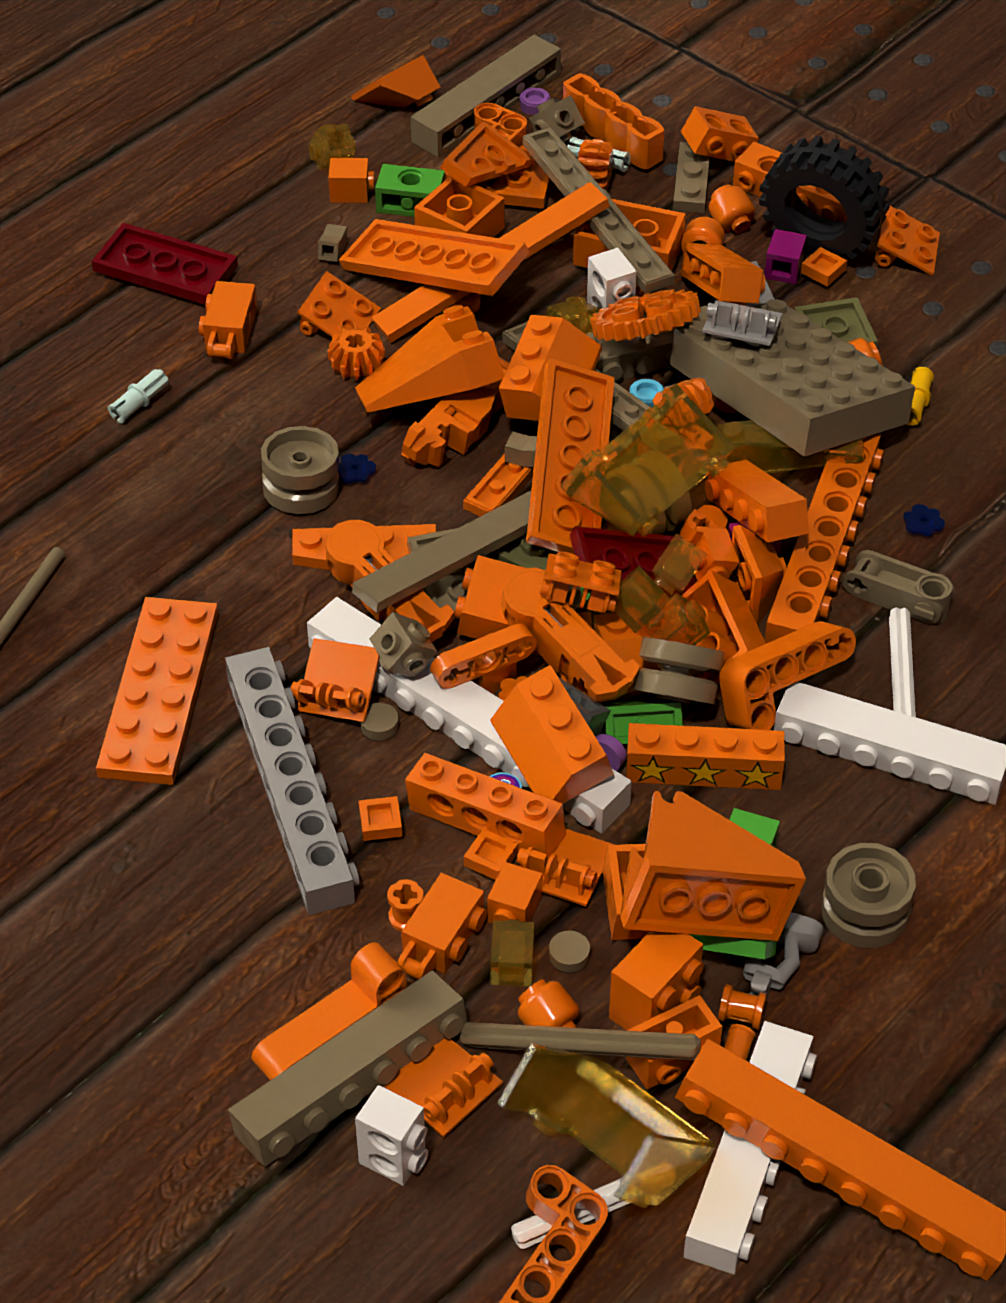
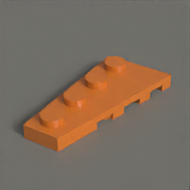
[292,524,436,570]

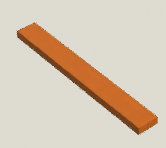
[372,182,610,343]

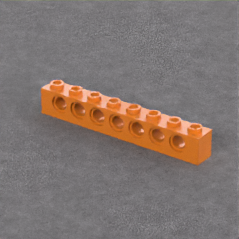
[765,433,884,644]

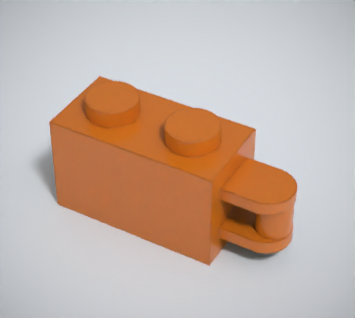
[199,281,258,359]
[397,872,487,980]

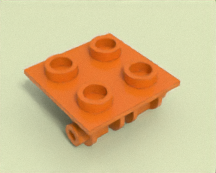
[875,206,940,275]
[297,271,381,337]
[540,552,622,614]
[290,638,380,723]
[516,828,615,907]
[383,1038,503,1138]

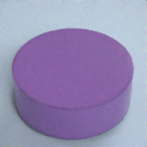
[520,88,550,115]
[596,734,627,771]

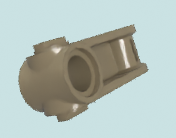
[842,550,955,625]

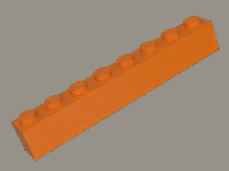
[675,1039,1006,1281]

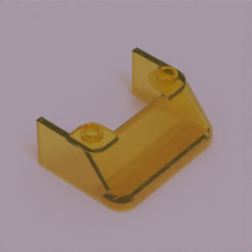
[497,1043,716,1208]

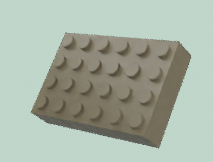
[670,299,915,457]

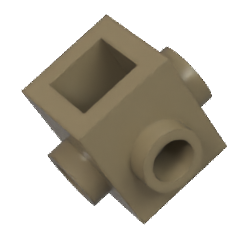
[529,95,585,142]
[369,612,437,678]

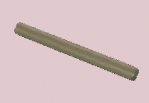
[460,1022,701,1060]

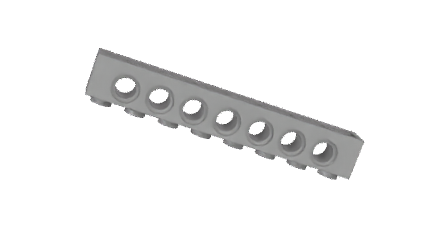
[225,647,360,916]

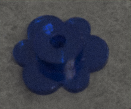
[338,454,376,483]
[903,504,945,536]

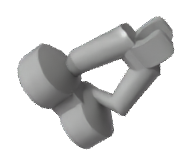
[743,912,824,1000]

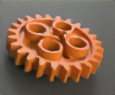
[590,289,701,341]

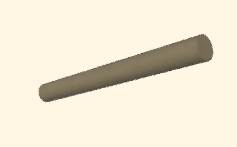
[0,547,65,647]

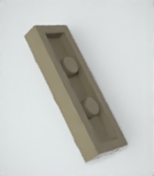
[673,142,710,213]

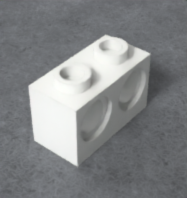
[587,248,637,315]
[355,1085,428,1186]

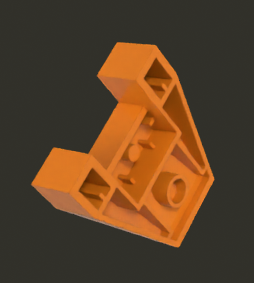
[355,305,504,413]

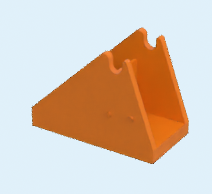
[620,791,806,941]

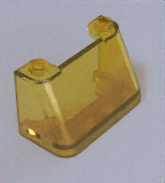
[560,384,736,537]

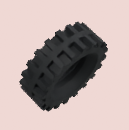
[759,136,890,260]

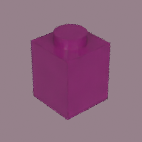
[764,229,807,284]

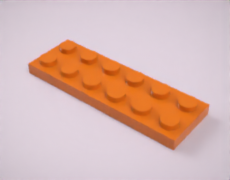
[339,219,529,296]
[526,358,615,555]
[96,597,218,785]

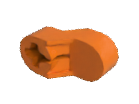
[680,505,728,543]

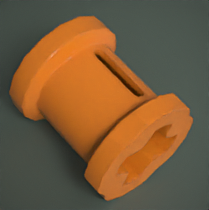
[387,879,424,932]
[718,984,767,1030]

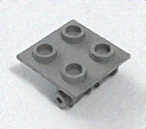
[702,300,783,346]

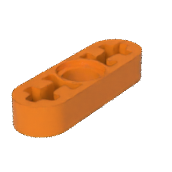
[430,623,537,689]

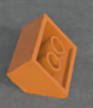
[499,315,602,421]
[659,570,766,695]
[490,665,614,804]

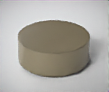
[360,703,399,741]
[549,930,590,973]

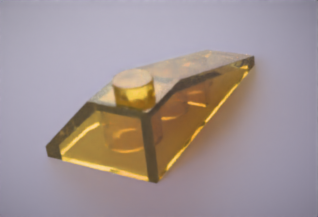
[716,420,864,473]

